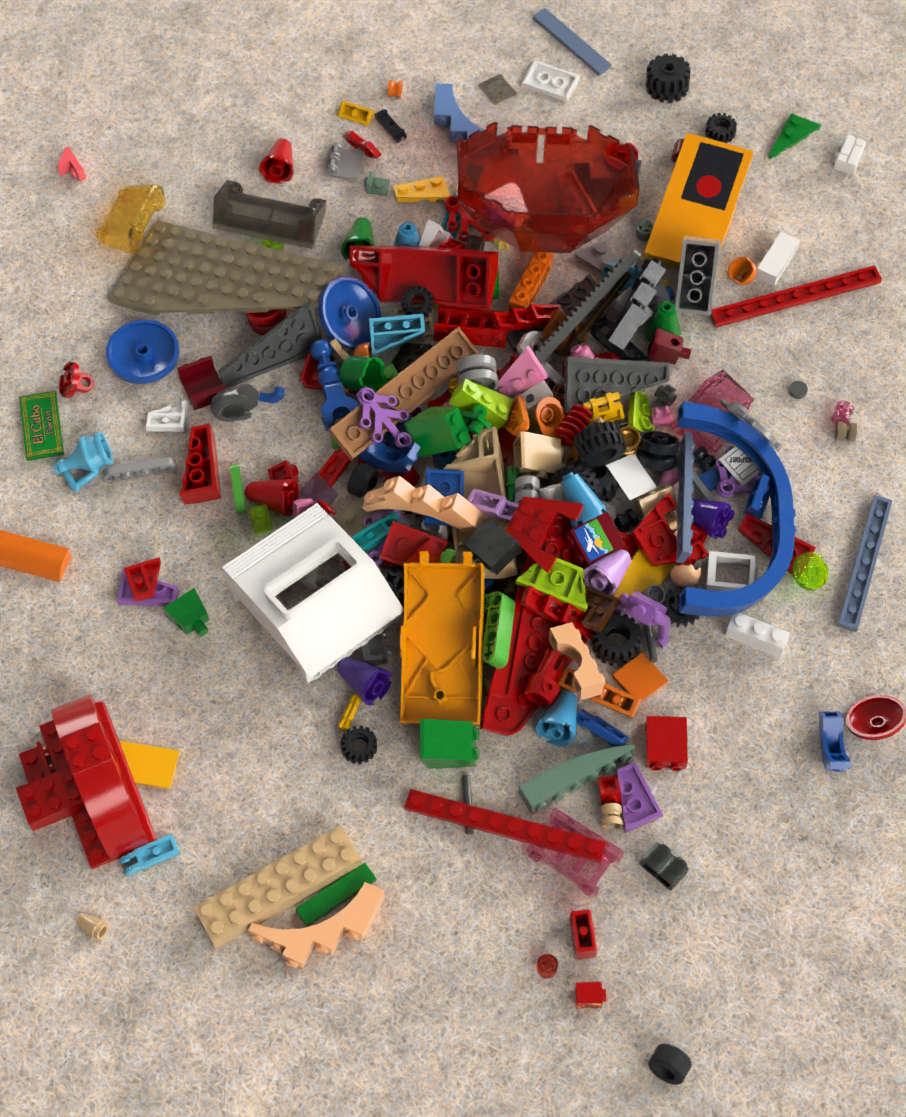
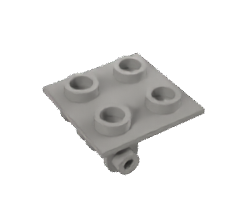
[323,142,363,180]

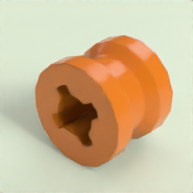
[388,80,403,98]

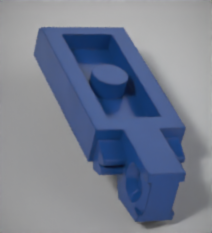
[576,709,629,747]

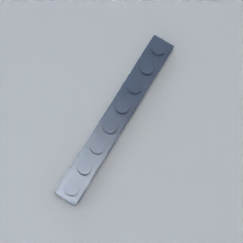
[676,431,695,564]
[837,495,893,632]

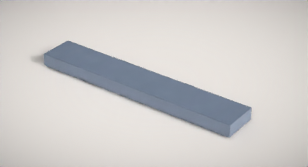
[533,8,611,76]

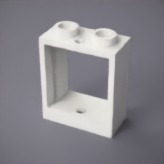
[705,551,759,591]

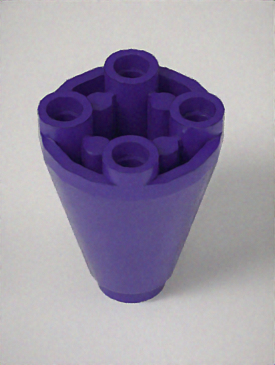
[691,499,735,539]

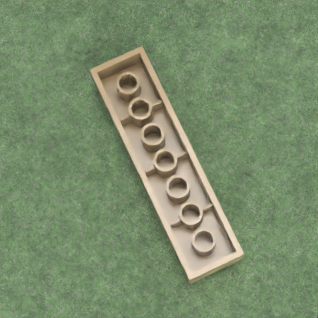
[193,825,362,950]

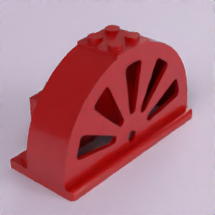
[16,694,157,869]

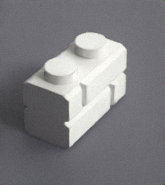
[832,135,866,175]

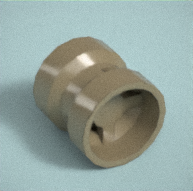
[835,422,857,441]

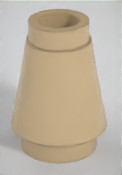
[76,913,108,940]

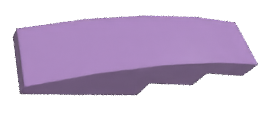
[467,488,519,524]

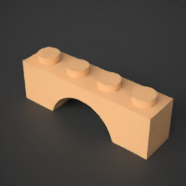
[549,622,605,700]

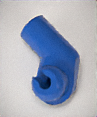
[259,386,285,404]

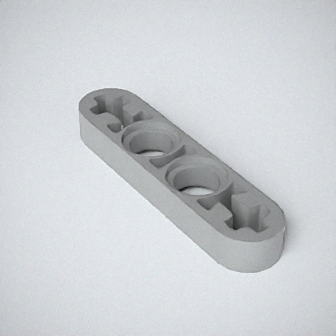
[103,457,177,483]

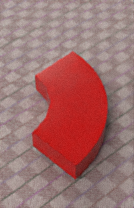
[343,130,382,159]

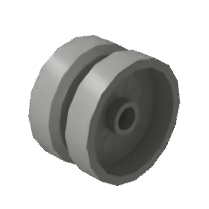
[456,354,499,391]

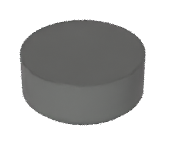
[789,381,808,399]

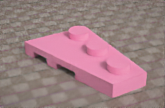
[495,345,549,397]

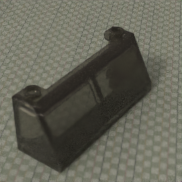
[213,180,327,249]

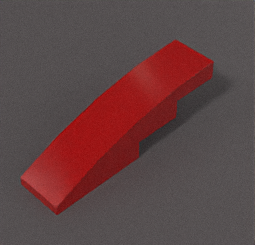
[491,304,563,331]
[520,586,593,639]

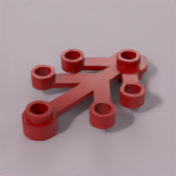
[444,196,496,242]

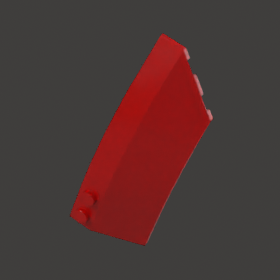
[350,246,498,309]

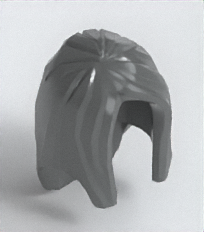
[211,384,259,422]

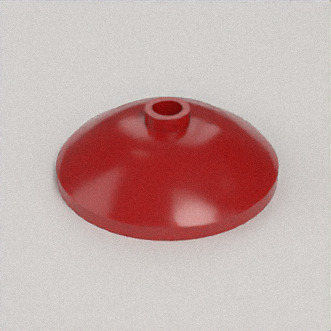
[846,695,906,740]

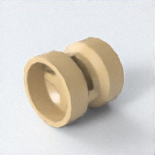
[601,803,623,829]

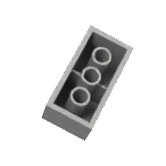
[675,236,721,316]

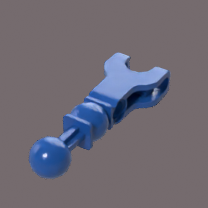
[310,339,358,431]

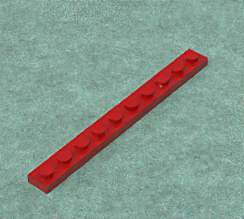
[711,265,882,328]
[404,789,607,864]

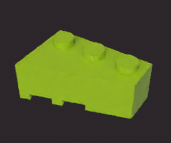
[449,379,513,431]

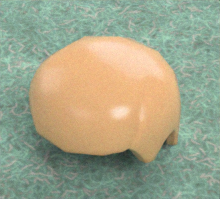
[670,564,701,588]

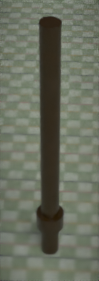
[565,272,631,354]

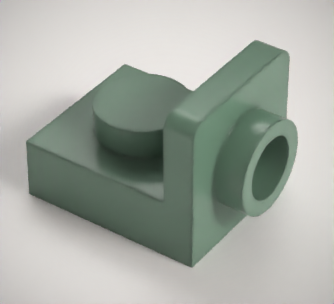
[364,171,390,196]

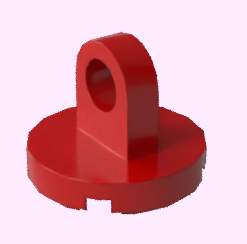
[59,361,94,398]

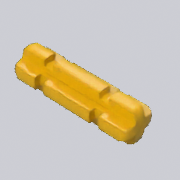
[338,694,361,732]

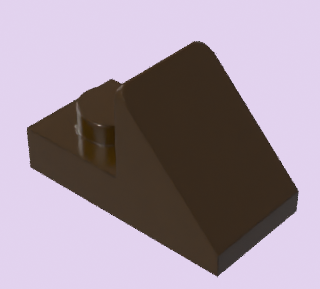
[494,569,520,600]

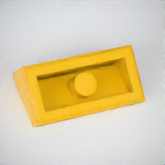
[337,100,375,126]

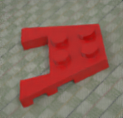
[631,493,709,567]
[505,496,584,574]

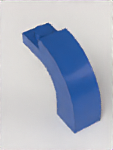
[357,439,420,474]
[819,711,851,772]

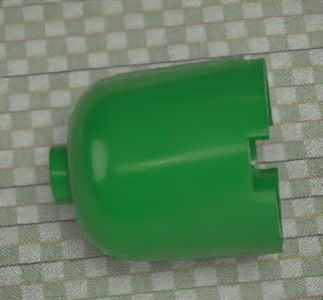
[339,356,386,392]

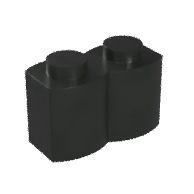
[639,842,689,891]

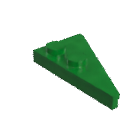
[768,113,821,159]

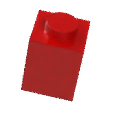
[575,982,606,1009]

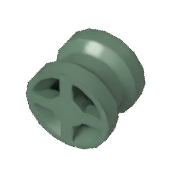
[636,220,654,241]

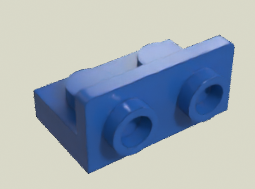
[743,474,770,519]

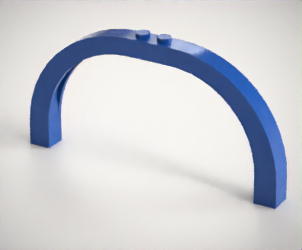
[677,401,796,617]

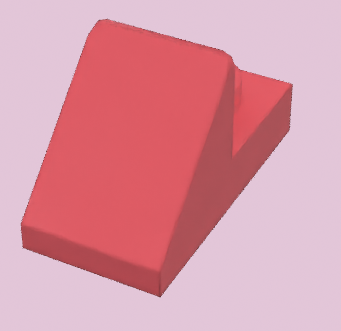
[58,147,86,182]

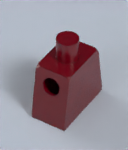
[647,328,691,365]

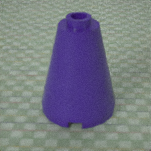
[337,656,392,706]

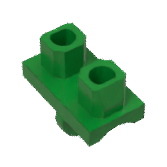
[460,404,492,435]

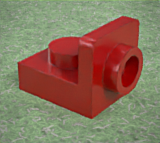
[267,460,299,483]
[598,775,622,806]

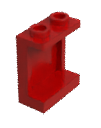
[645,716,688,772]

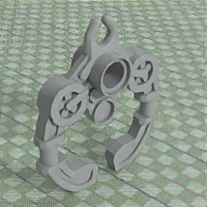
[719,399,783,452]

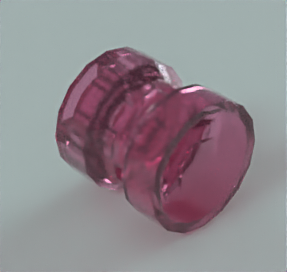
[831,401,855,424]

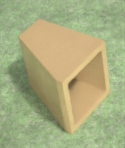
[513,431,565,477]

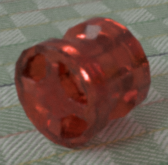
[537,954,558,979]

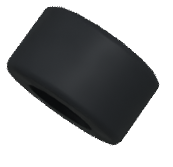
[347,462,379,498]
[648,1043,692,1085]

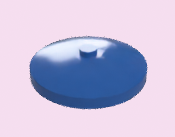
[318,277,381,349]
[106,320,180,384]

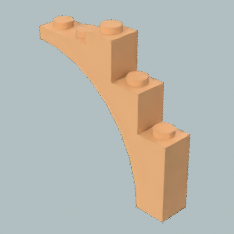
[362,476,488,536]
[248,882,385,969]

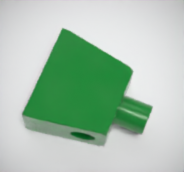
[163,588,209,637]

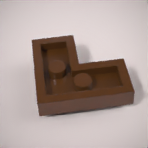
[582,586,620,633]

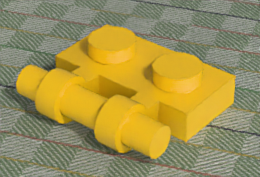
[583,392,625,425]

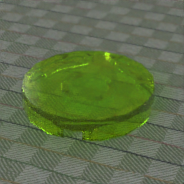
[792,552,829,591]

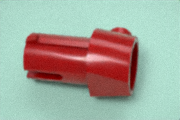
[524,649,569,708]

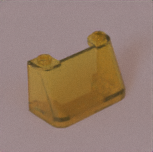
[97,184,166,255]

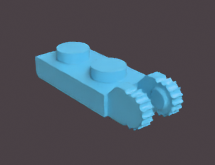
[119,834,180,876]

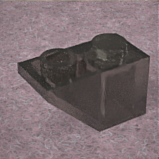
[465,234,485,251]

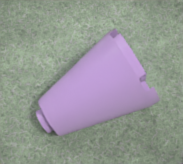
[583,549,631,596]

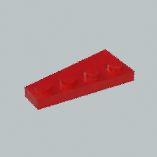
[738,513,816,580]

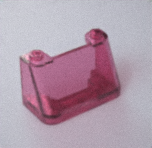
[669,369,754,453]

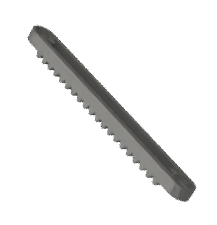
[534,248,642,364]

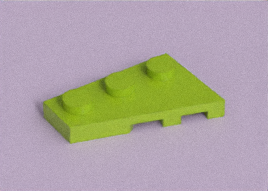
[628,390,655,434]

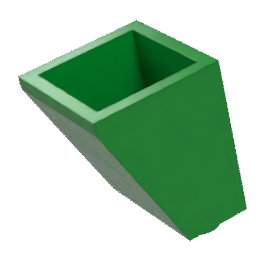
[404,407,472,457]
[420,719,480,769]

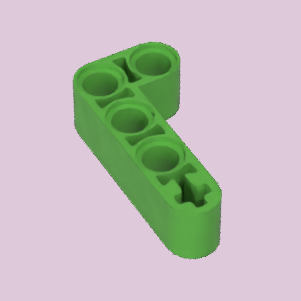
[482,591,515,669]

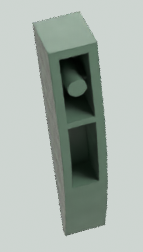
[518,744,635,813]

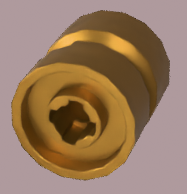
[619,426,641,458]

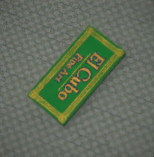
[19,391,64,461]

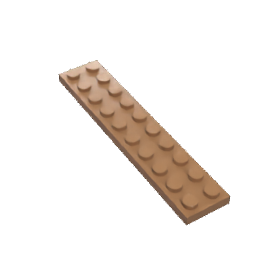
[327,327,480,460]

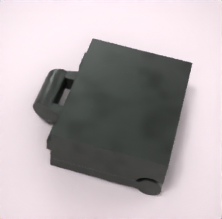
[462,517,523,575]

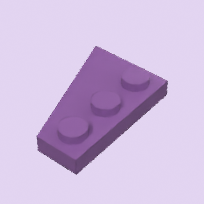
[117,569,179,607]
[617,762,663,833]

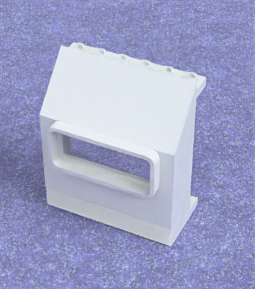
[222,503,404,683]

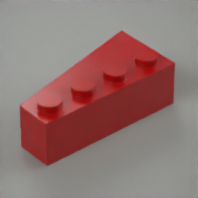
[180,424,222,505]

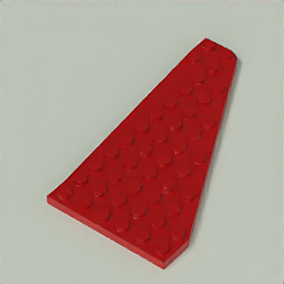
[480,514,639,736]

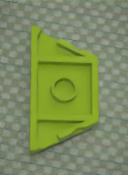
[515,558,588,612]

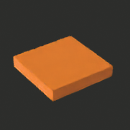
[612,652,668,702]

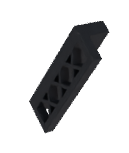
[589,318,652,362]

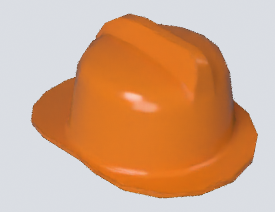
[534,397,565,438]

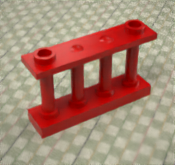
[433,305,509,349]

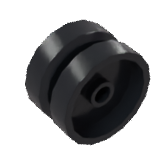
[636,431,680,471]

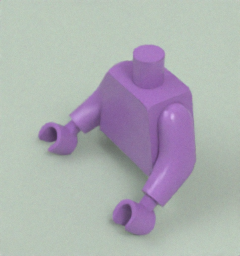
[612,590,671,649]

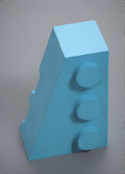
[369,314,425,357]

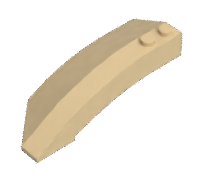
[443,427,518,579]

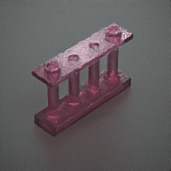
[527,807,624,897]

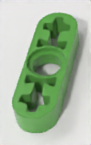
[230,464,246,514]

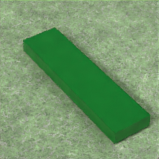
[295,863,377,927]

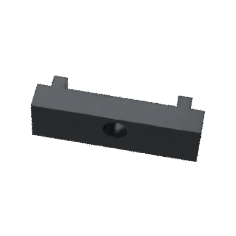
[374,109,407,143]

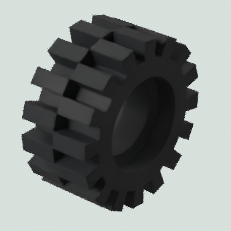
[705,113,737,143]
[401,285,435,317]
[341,725,377,764]

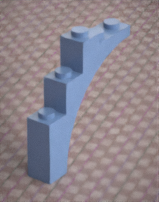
[434,83,518,159]

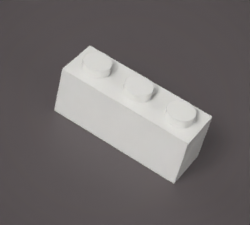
[755,232,800,286]
[725,612,790,658]

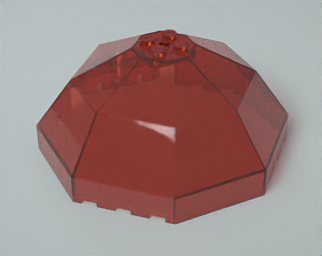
[455,122,640,253]

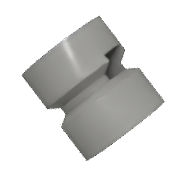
[515,475,540,504]

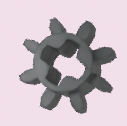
[654,384,677,407]

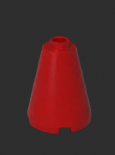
[259,138,294,184]
[245,479,299,516]

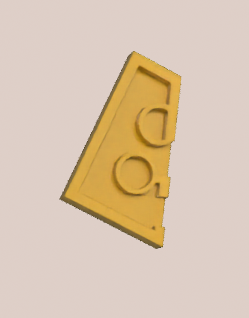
[393,176,450,202]

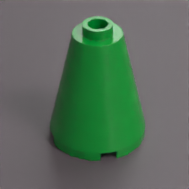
[341,217,375,260]
[645,301,681,341]

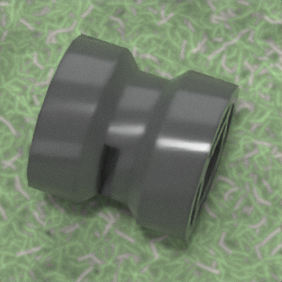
[641,585,665,603]

